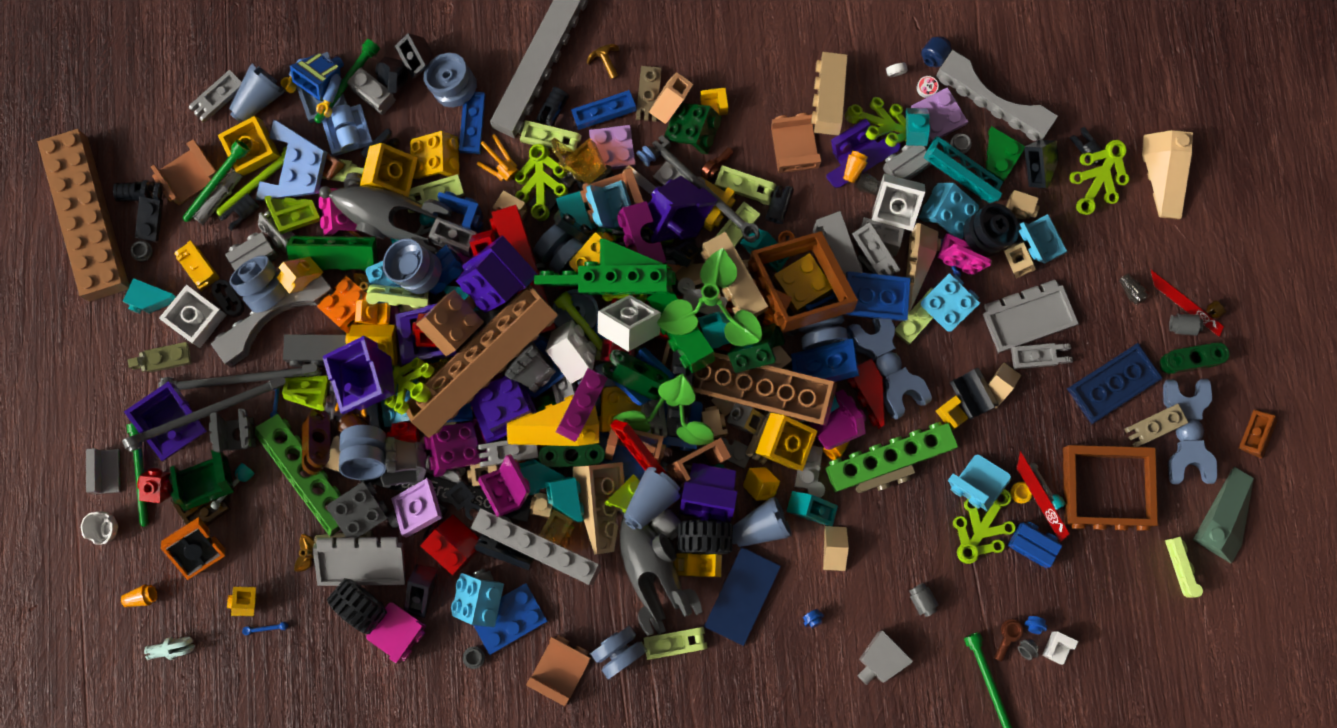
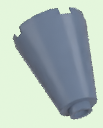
[229,63,286,122]
[624,467,682,529]
[732,497,792,547]

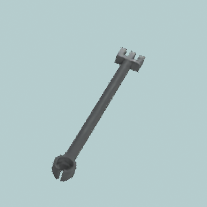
[648,135,760,243]
[158,364,323,390]
[122,377,285,452]

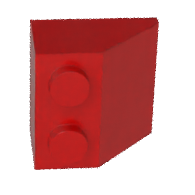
[420,515,479,576]

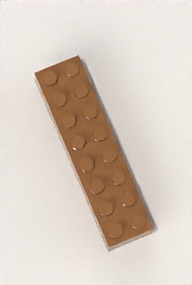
[37,129,129,302]
[406,284,558,438]
[662,341,837,426]

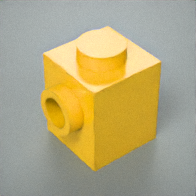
[227,587,256,616]

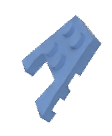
[256,120,328,201]

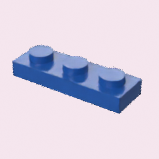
[571,90,637,130]
[459,92,486,154]

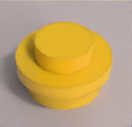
[1010,482,1032,504]

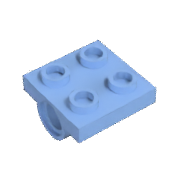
[322,104,373,156]

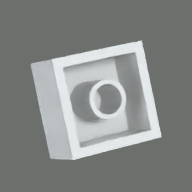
[872,174,925,231]
[159,285,227,348]
[598,295,661,351]
[546,320,597,384]

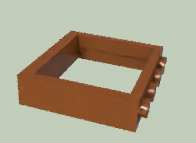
[748,231,858,333]
[1063,445,1158,531]

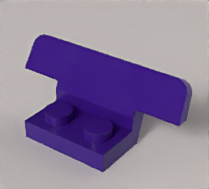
[826,119,900,188]

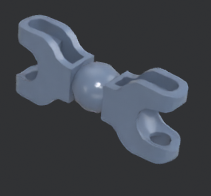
[846,318,932,419]
[1163,379,1217,484]

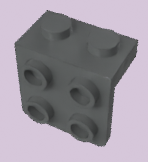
[327,480,389,538]

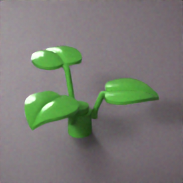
[657,248,762,346]
[613,373,715,445]

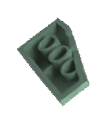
[1193,467,1254,563]

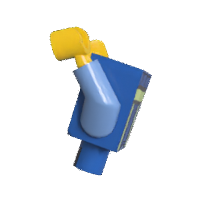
[281,53,344,118]

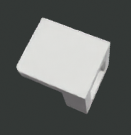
[1042,632,1078,665]

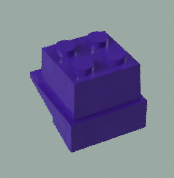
[648,176,718,243]
[456,235,538,313]
[395,304,458,365]
[323,336,395,414]
[470,376,539,443]
[124,381,207,461]
[679,463,737,523]

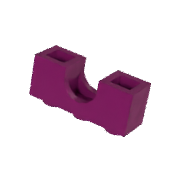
[617,201,667,264]
[555,368,608,442]

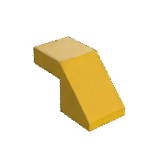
[673,553,722,577]

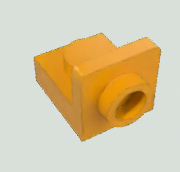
[355,300,390,325]

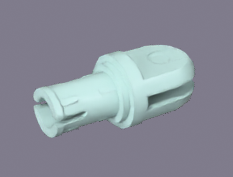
[144,637,195,660]

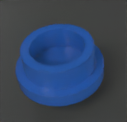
[803,609,824,628]
[1024,616,1047,634]

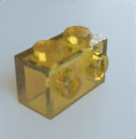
[539,510,575,547]

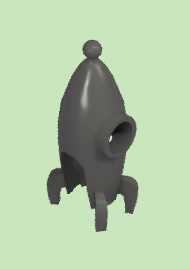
[319,186,452,254]
[618,509,702,636]

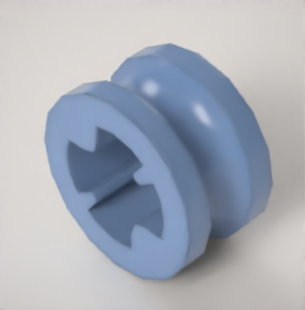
[636,146,656,167]

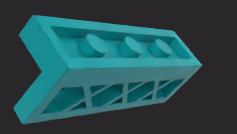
[923,136,1003,203]

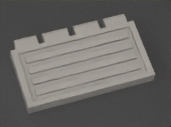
[983,280,1078,353]
[313,537,406,586]

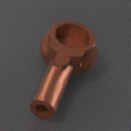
[701,147,734,181]
[994,619,1023,662]

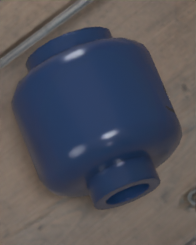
[921,36,952,67]

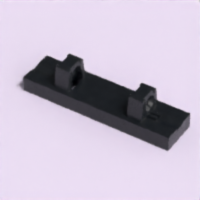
[666,351,695,436]

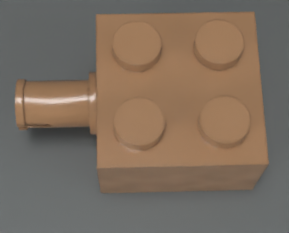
[416,290,484,356]

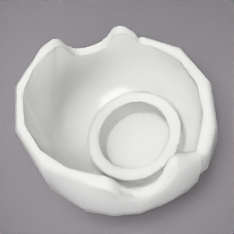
[81,511,118,545]

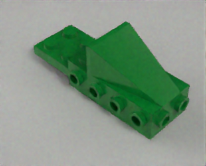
[534,239,676,295]

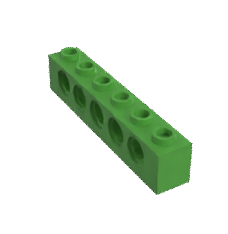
[255,414,341,536]
[825,422,958,493]

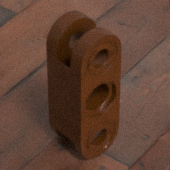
[302,409,330,475]

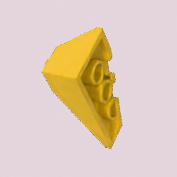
[507,395,599,446]

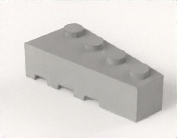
[812,211,863,277]

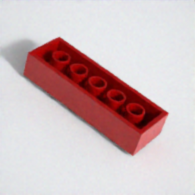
[489,205,557,335]

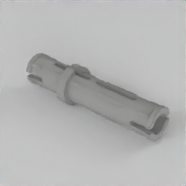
[193,169,243,226]

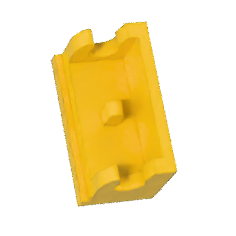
[174,240,220,291]

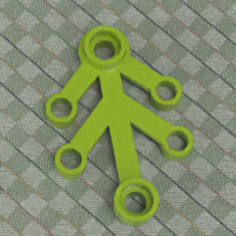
[845,97,906,147]
[1070,140,1129,215]
[514,144,568,221]
[385,357,434,415]
[953,489,1016,564]

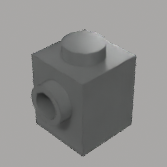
[727,403,766,436]

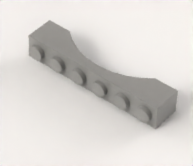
[936,50,1058,141]
[211,274,334,367]
[471,508,602,586]

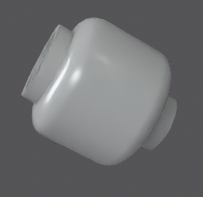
[649,508,681,540]

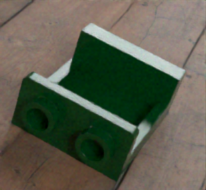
[728,323,785,373]
[169,450,234,511]

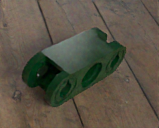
[1159,343,1229,374]
[602,349,670,400]
[539,443,605,467]

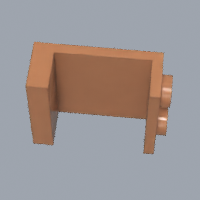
[771,113,821,173]
[151,140,217,206]
[580,168,643,227]
[604,428,666,464]
[665,438,731,485]
[526,635,591,706]

